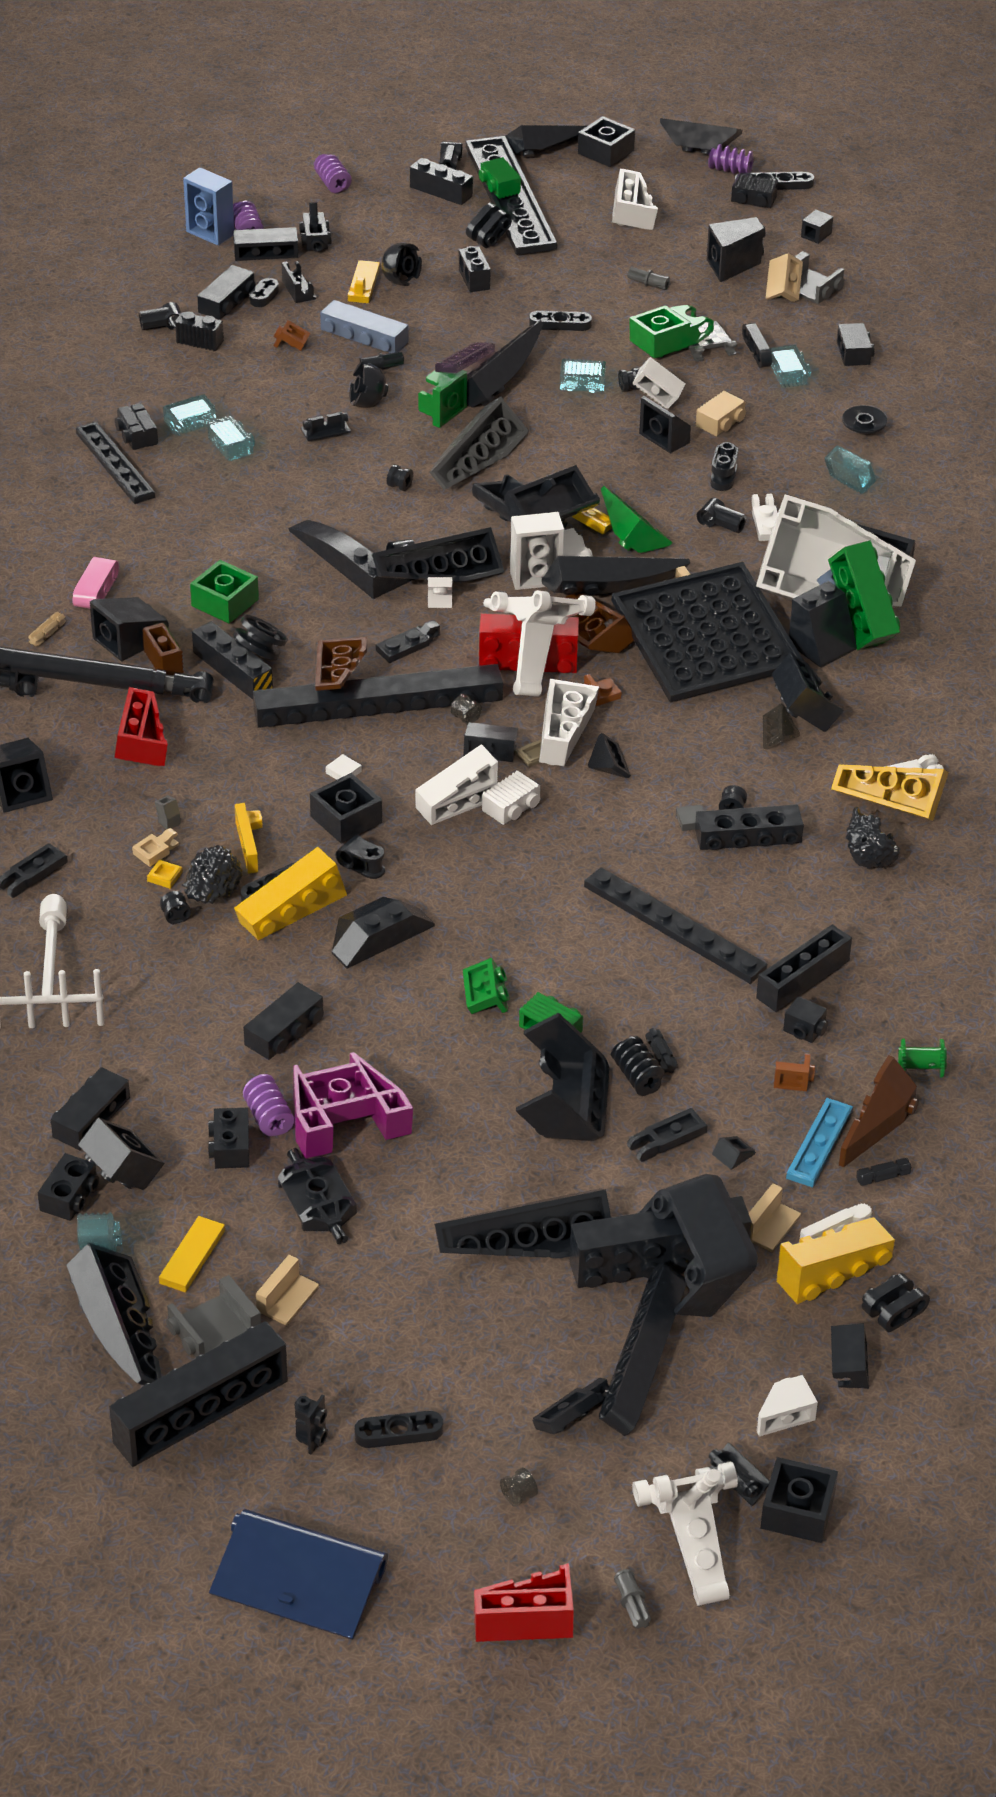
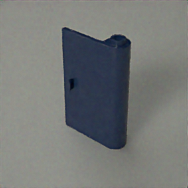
[209,1509,388,1640]

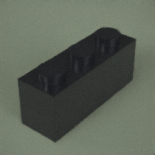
[410,158,473,206]
[233,227,298,261]
[197,265,256,320]
[243,982,324,1060]
[50,1067,130,1150]

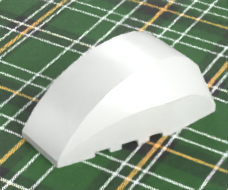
[756,494,916,607]

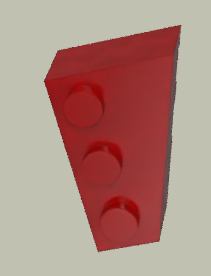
[114,687,168,766]
[474,1563,574,1642]

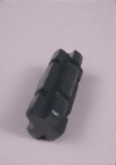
[645,1028,678,1073]
[856,1158,912,1186]

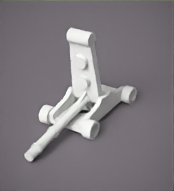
[484,590,595,697]
[632,1462,738,1606]

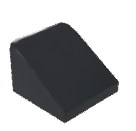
[712,1136,756,1169]

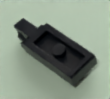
[376,620,440,663]
[532,1377,609,1434]

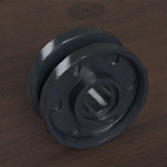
[233,614,288,660]

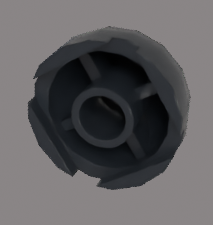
[382,243,422,286]
[349,362,388,408]

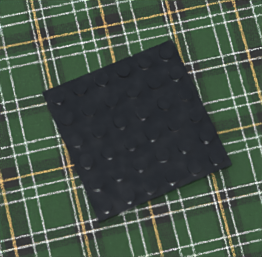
[611,562,804,702]

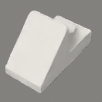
[428,577,452,608]

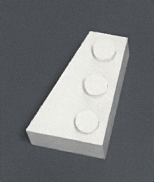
[612,168,658,230]
[415,744,498,825]

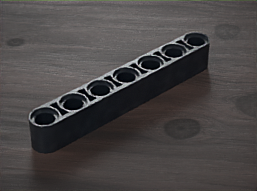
[599,1262,686,1436]

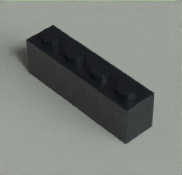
[756,924,852,1012]

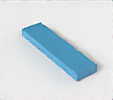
[786,1098,853,1188]

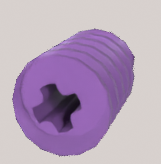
[708,144,753,174]
[314,154,352,193]
[233,201,263,230]
[243,1074,294,1136]

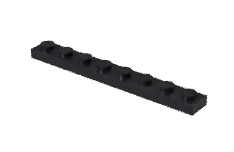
[584,867,767,984]

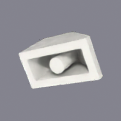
[757,1375,818,1437]

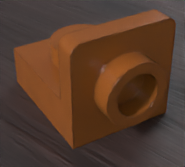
[273,320,310,351]
[584,674,622,706]
[774,1054,815,1091]

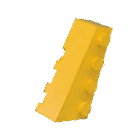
[831,765,949,821]
[234,847,347,940]
[777,1217,895,1304]

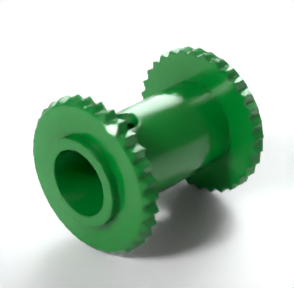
[898,1039,947,1078]

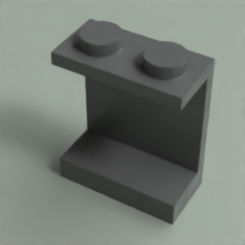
[795,251,845,304]
[166,1275,261,1357]

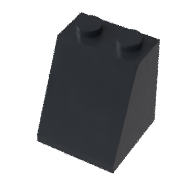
[706,217,766,282]
[789,581,857,668]
[89,597,169,662]
[0,738,53,813]

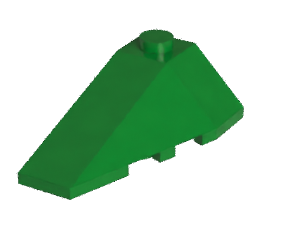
[601,486,672,553]

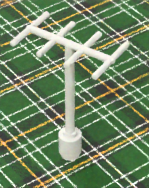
[0,894,104,1028]

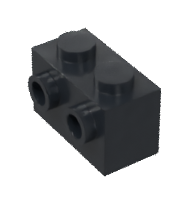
[208,1107,249,1169]

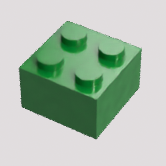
[190,560,259,624]

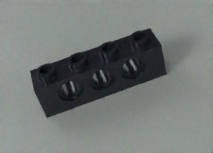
[695,804,804,850]

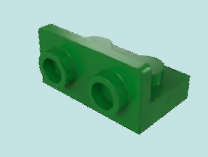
[462,958,510,1014]

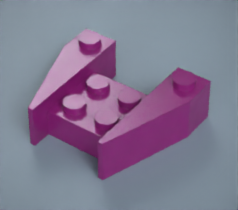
[293,1052,413,1159]

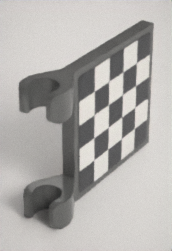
[688,321,737,362]

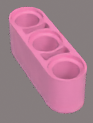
[73,557,119,609]

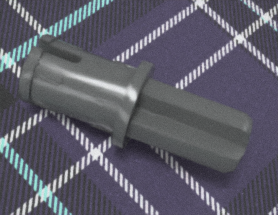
[627,267,670,290]
[614,1569,651,1629]

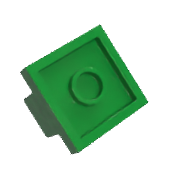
[418,368,467,428]

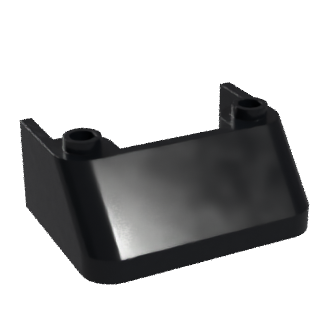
[516,1013,610,1141]
[639,1174,758,1317]

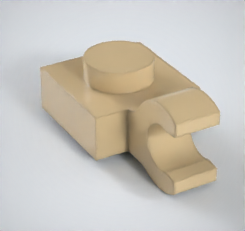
[132,828,179,867]

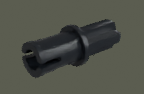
[360,352,404,370]

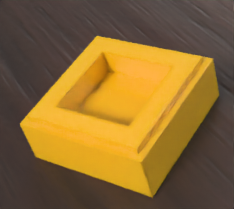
[147,860,183,889]

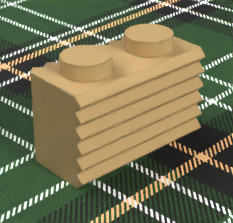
[696,391,746,436]

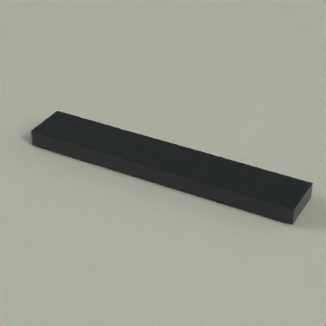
[76,422,155,504]

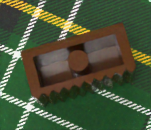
[143,623,184,676]

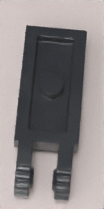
[0,843,68,898]
[627,1108,708,1162]

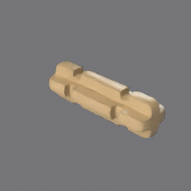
[29,612,66,646]

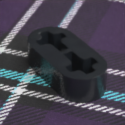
[250,278,279,307]

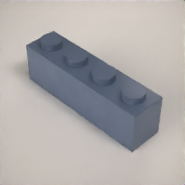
[320,300,409,353]

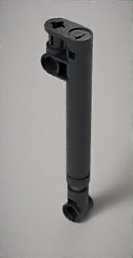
[0,646,214,703]

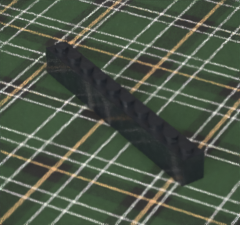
[253,664,503,728]

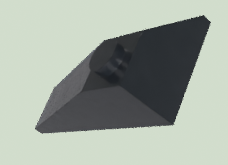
[505,125,587,158]

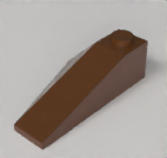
[565,593,634,653]
[315,637,367,691]
[839,1055,919,1167]

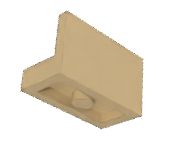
[766,253,803,302]
[749,1184,801,1252]
[256,1255,319,1326]

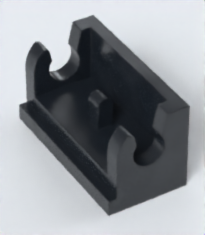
[282,261,316,303]
[463,722,518,762]
[831,1323,869,1389]

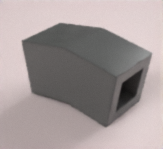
[155,795,181,830]

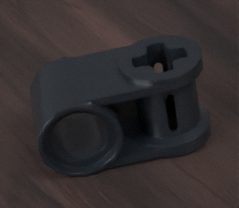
[335,836,385,879]

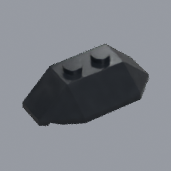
[660,118,743,154]
[332,897,435,969]

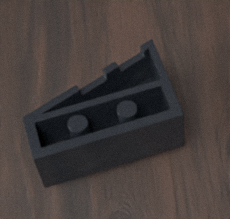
[772,653,844,732]

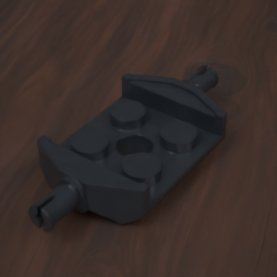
[278,1148,357,1245]

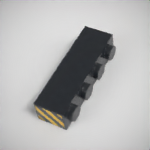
[192,621,273,699]

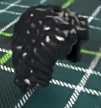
[846,806,900,869]
[182,845,243,904]

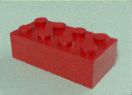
[479,614,579,673]

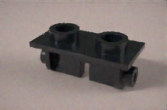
[301,411,351,441]
[294,1394,328,1455]
[708,1442,770,1506]

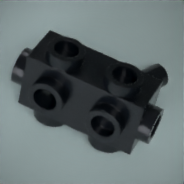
[299,202,332,252]

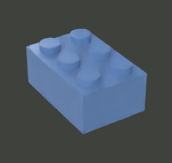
[183,168,234,246]

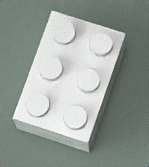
[510,512,564,590]

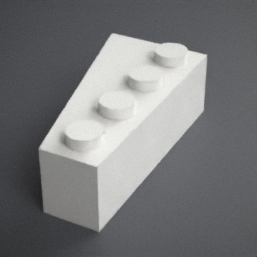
[539,679,599,766]

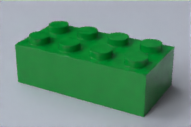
[828,540,900,650]

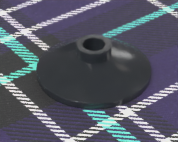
[842,405,887,434]

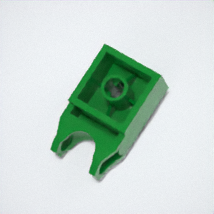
[630,305,714,358]

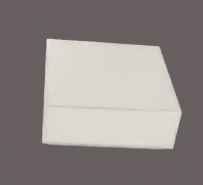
[326,754,362,779]

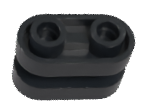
[466,203,512,248]
[710,442,739,491]
[862,1273,930,1332]

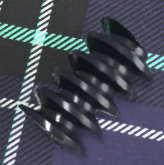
[610,1036,664,1096]

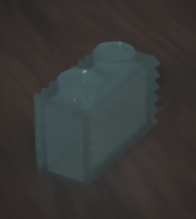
[770,345,811,388]
[560,358,606,392]
[163,394,216,436]
[207,414,255,462]
[824,446,877,494]
[77,1212,122,1252]

